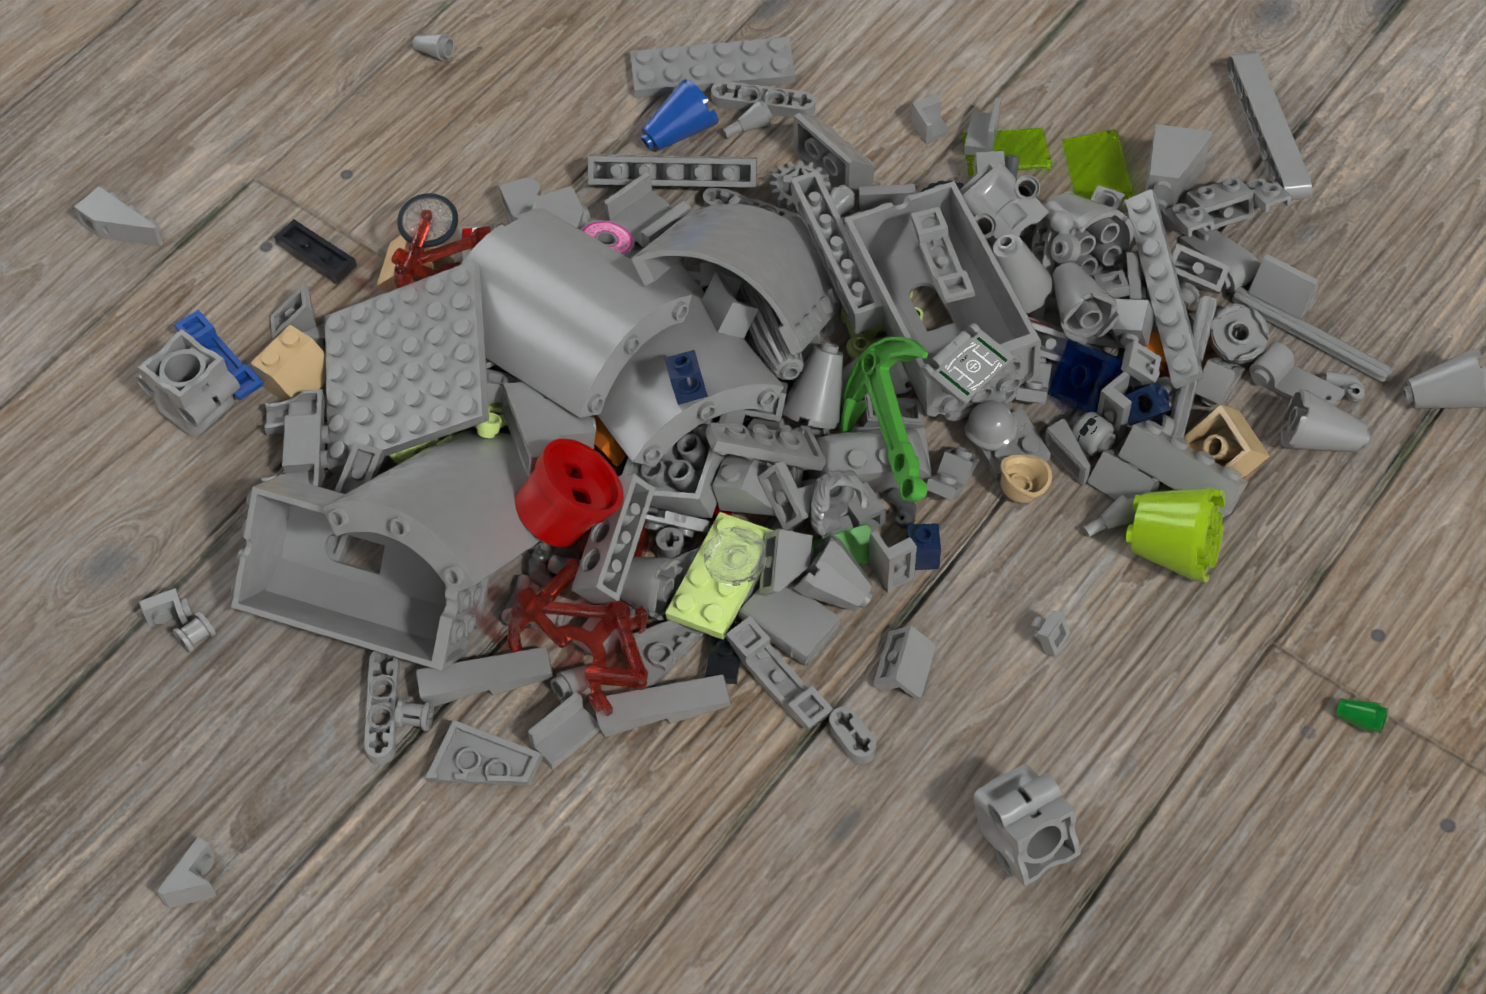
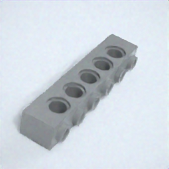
[588,154,757,187]
[791,170,883,334]

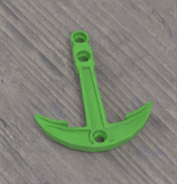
[839,337,928,502]

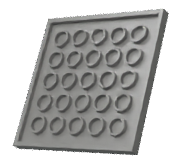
[325,260,489,474]

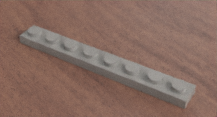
[1125,189,1204,389]

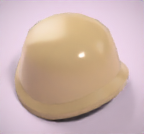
[1000,454,1052,503]

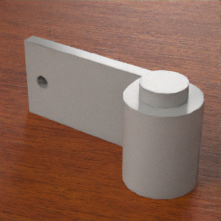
[1180,228,1260,293]
[1249,342,1346,406]

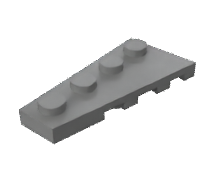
[705,423,827,471]

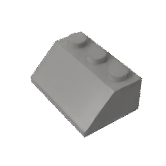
[794,113,874,196]

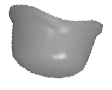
[964,400,1018,451]

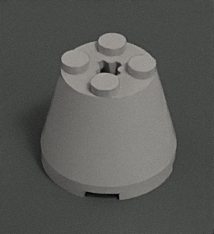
[1035,191,1135,278]

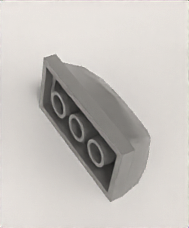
[808,428,932,493]

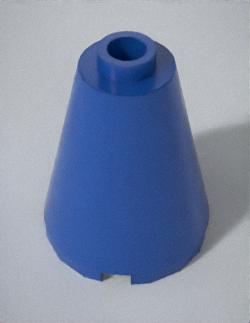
[641,79,719,151]

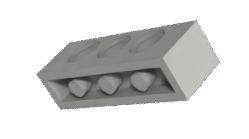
[571,474,655,604]

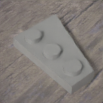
[425,720,543,786]

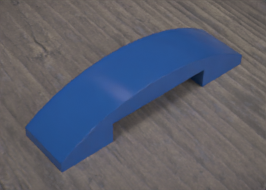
[174,309,264,401]

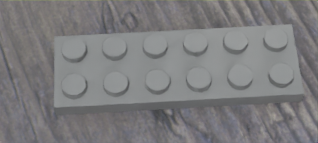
[630,37,795,98]

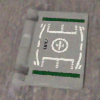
[921,323,1015,405]

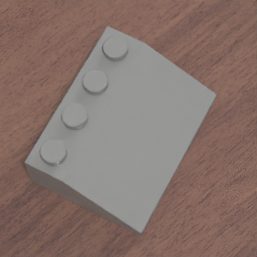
[622,410,745,518]

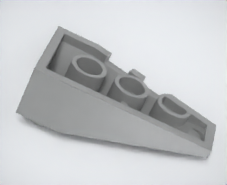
[712,417,784,516]

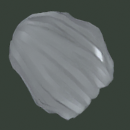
[810,470,869,538]

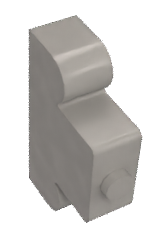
[499,178,591,225]
[501,382,596,478]

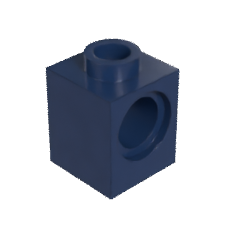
[664,350,708,405]
[1125,382,1171,426]
[906,523,941,570]

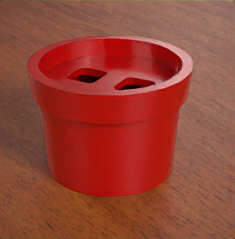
[515,438,623,547]

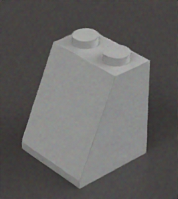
[1145,124,1212,213]

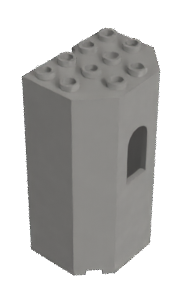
[845,181,1041,421]
[230,476,491,671]

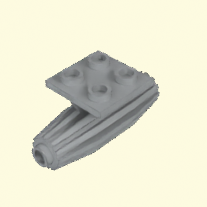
[739,280,804,380]

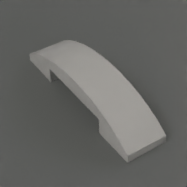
[911,207,975,304]
[725,616,834,730]

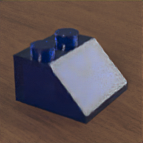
[1047,339,1124,412]

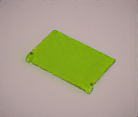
[961,128,1052,176]
[1062,129,1134,200]

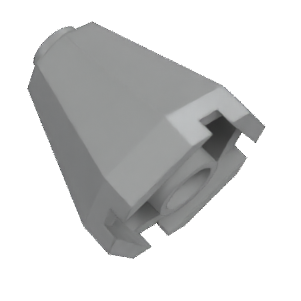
[793,533,873,611]

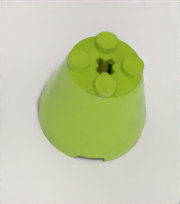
[1126,487,1226,583]

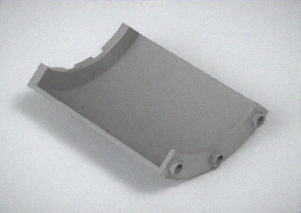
[460,208,692,418]
[597,264,784,467]
[322,430,541,594]

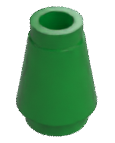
[1336,698,1388,734]

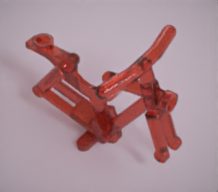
[508,559,648,716]

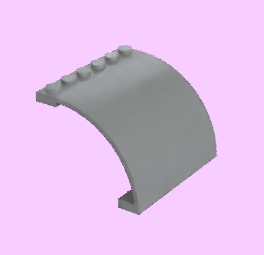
[631,204,842,355]

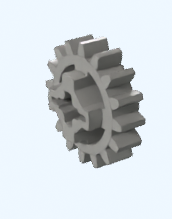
[770,160,831,215]

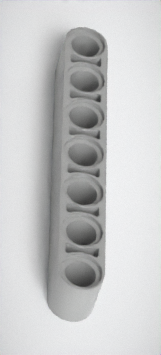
[1227,52,1312,201]

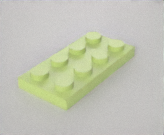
[665,512,773,640]

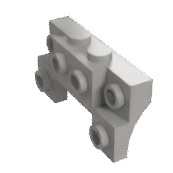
[1161,177,1291,238]
[261,389,330,488]

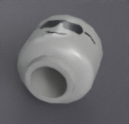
[1069,412,1116,456]

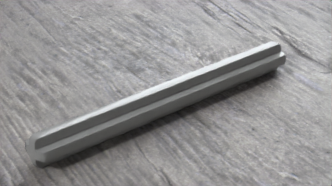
[1232,287,1392,382]
[1170,296,1217,438]

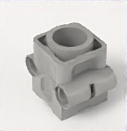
[959,162,1049,252]
[136,329,240,436]
[974,765,1081,886]

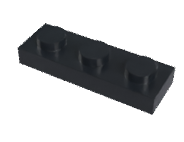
[274,219,357,284]

